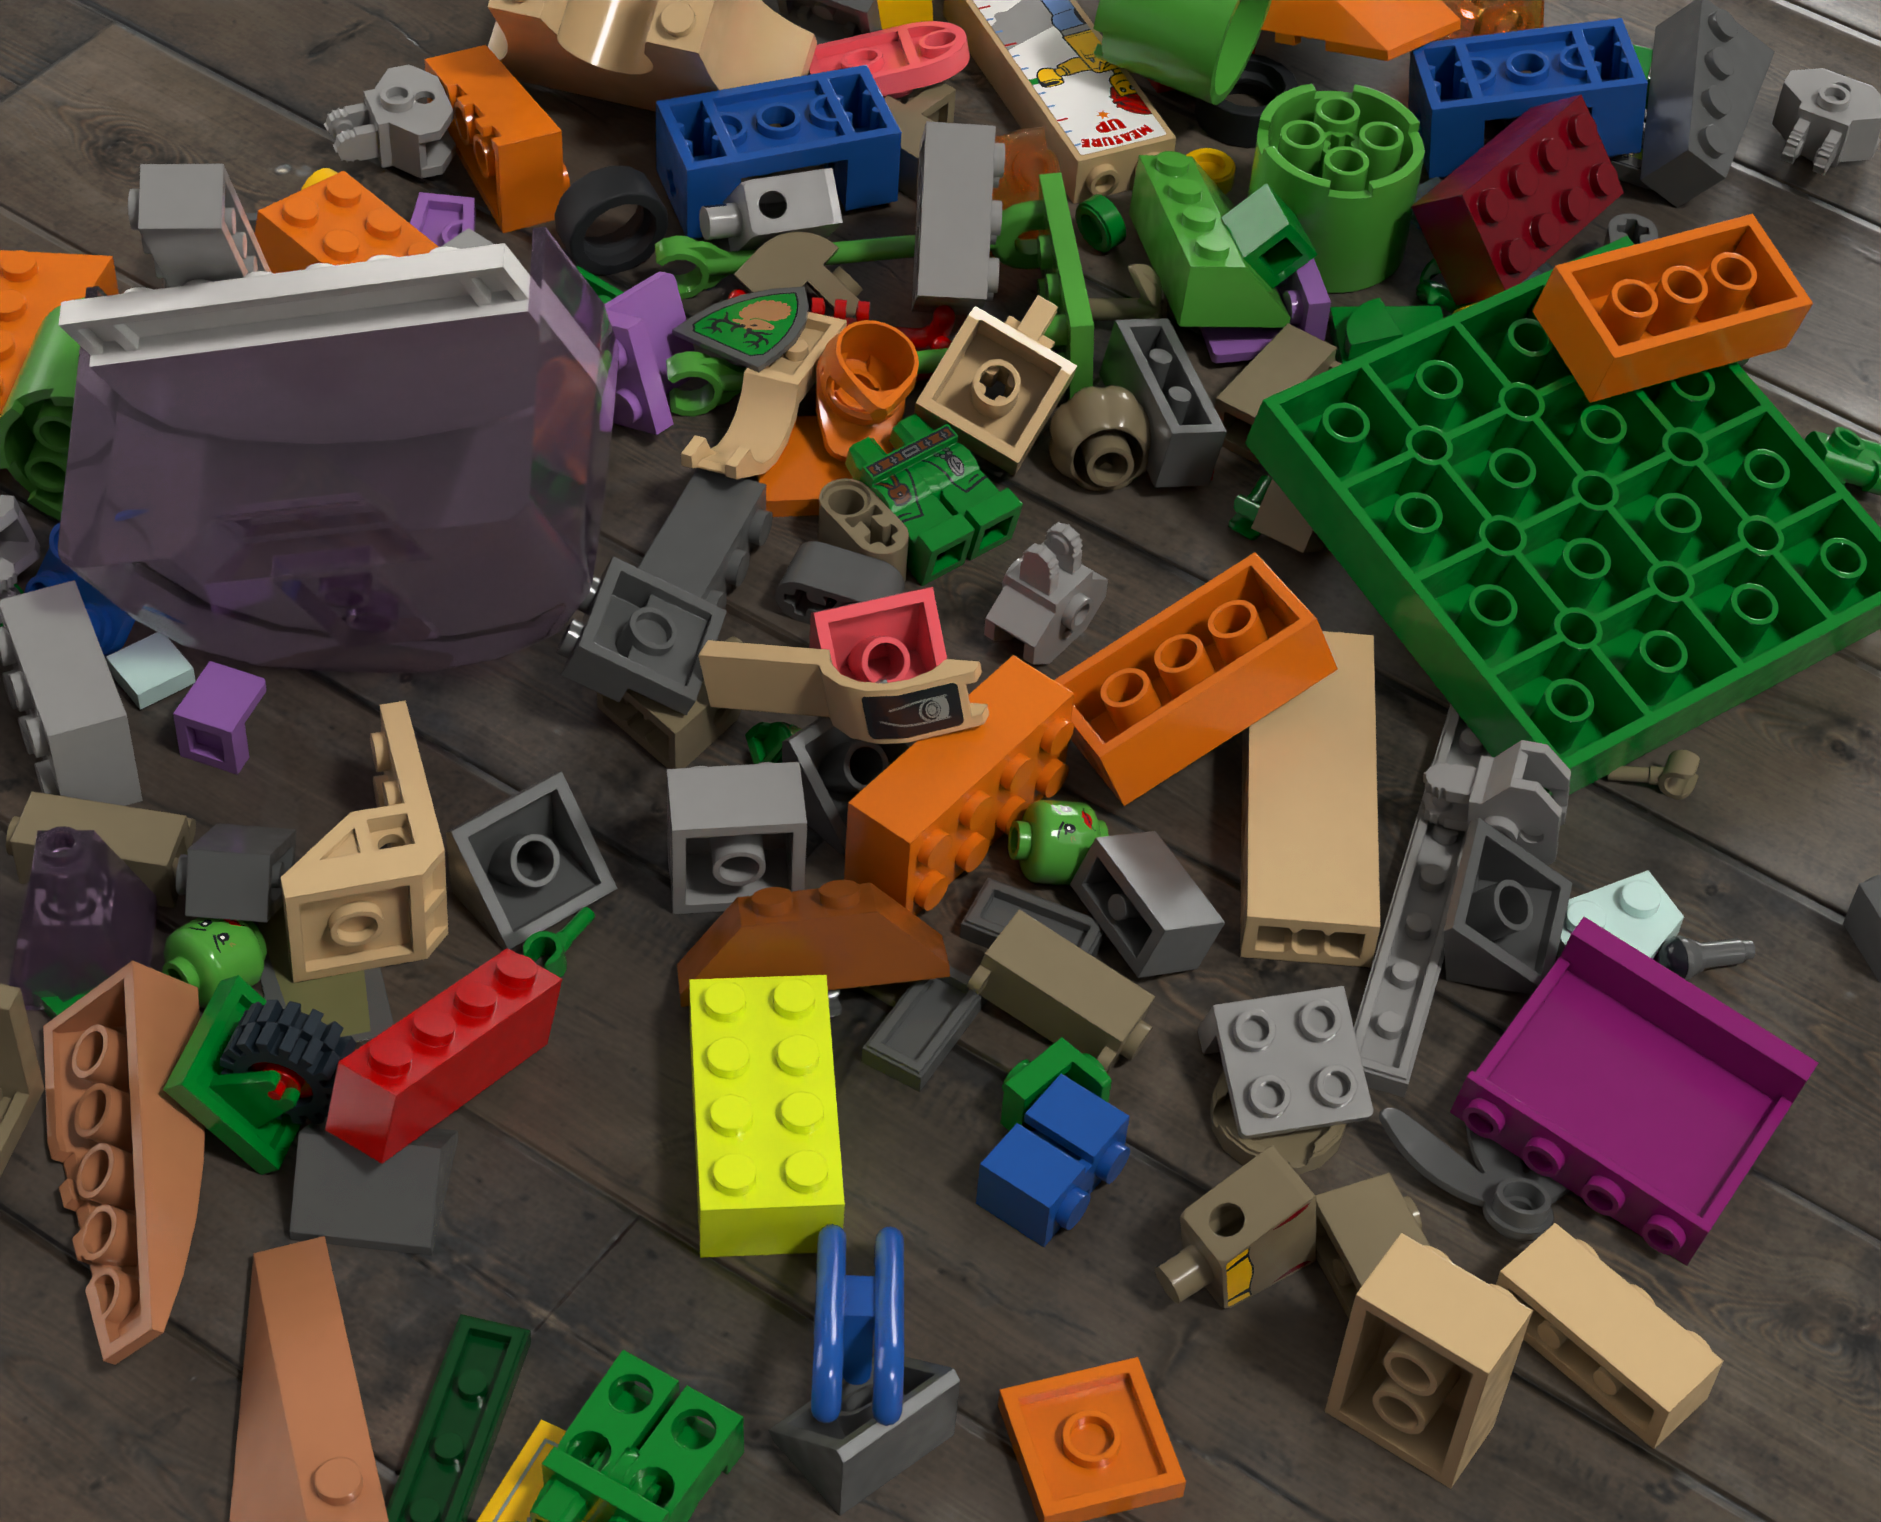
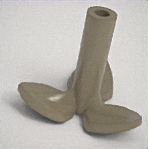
[1088,264,1168,321]

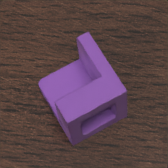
[173,661,266,775]

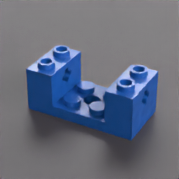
[1408,18,1648,179]
[656,65,902,239]

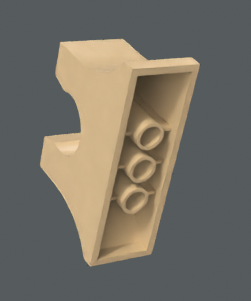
[488,0,817,127]

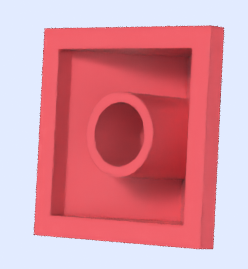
[809,587,947,683]

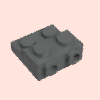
[556,556,727,715]

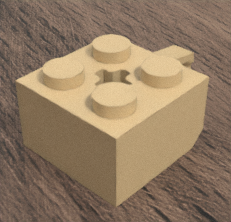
[914,295,1077,476]

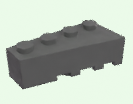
[1640,0,1775,208]

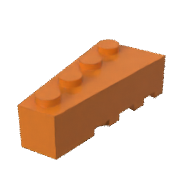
[424,45,571,233]
[0,250,119,415]

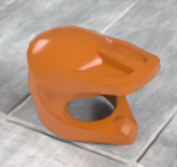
[816,320,919,462]

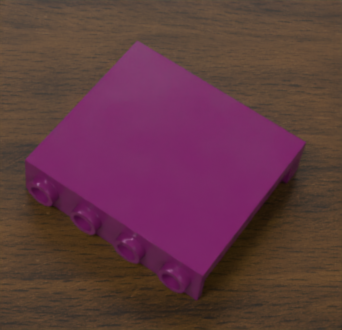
[1450,917,1818,1266]

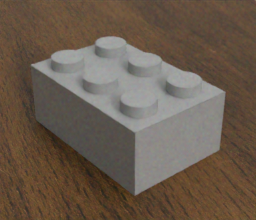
[911,121,1005,315]
[0,580,143,806]

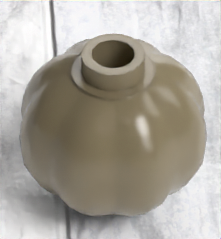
[1049,385,1151,491]

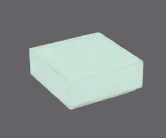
[106,630,196,710]

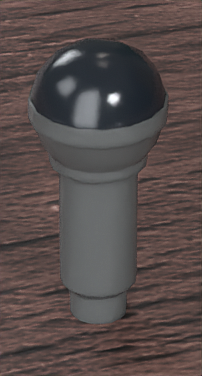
[1657,936,1755,981]

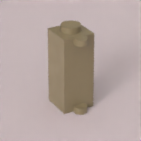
[1215,323,1341,465]
[6,791,196,908]
[967,909,1155,1074]

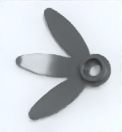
[1379,1108,1570,1241]

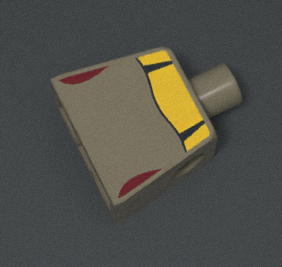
[1155,1145,1316,1308]

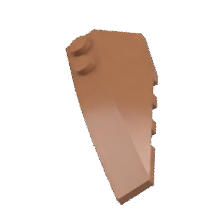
[43,960,205,1365]
[230,1236,389,1522]

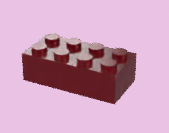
[1411,94,1624,306]

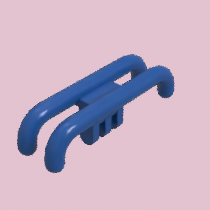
[811,1224,905,1426]

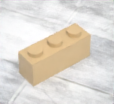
[1496,1223,1723,1449]

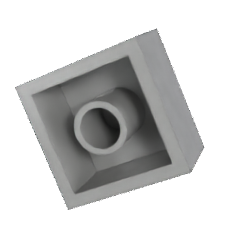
[667,762,807,914]

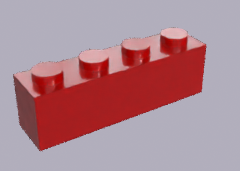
[325,948,563,1164]

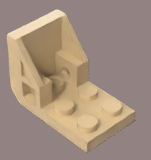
[281,700,448,983]

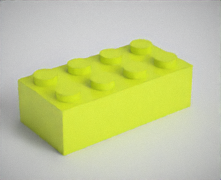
[689,975,845,1258]

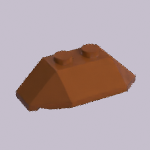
[677,880,950,1007]

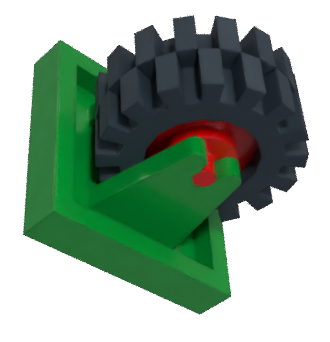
[163,975,357,1175]

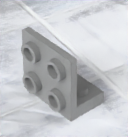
[1197,986,1373,1139]

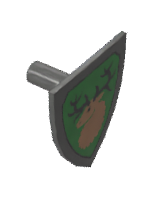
[672,287,809,372]

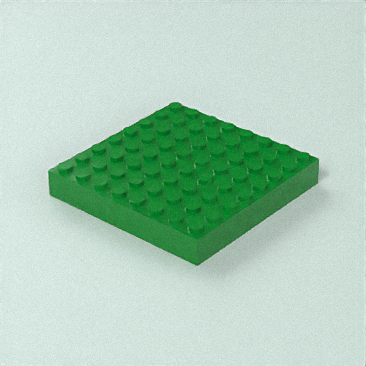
[1245,236,1881,796]

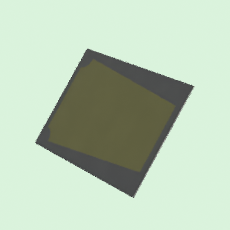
[252,906,394,1042]

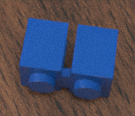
[976,1074,1130,1247]

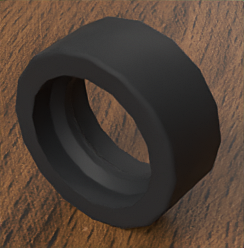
[1194,54,1298,148]
[554,166,668,275]

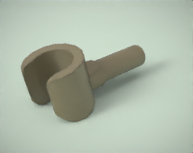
[1608,750,1700,800]

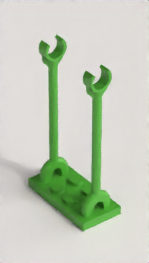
[655,172,1094,416]

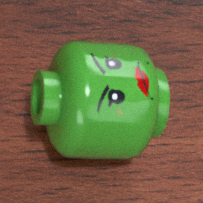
[1008,800,1109,886]
[162,917,267,1009]

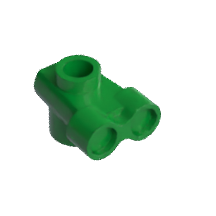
[1804,427,1881,496]

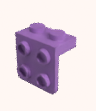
[581,271,695,435]

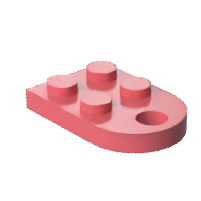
[808,21,970,99]

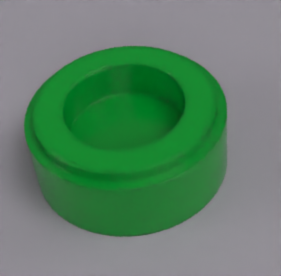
[1075,194,1126,252]

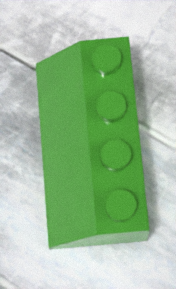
[1129,151,1291,328]

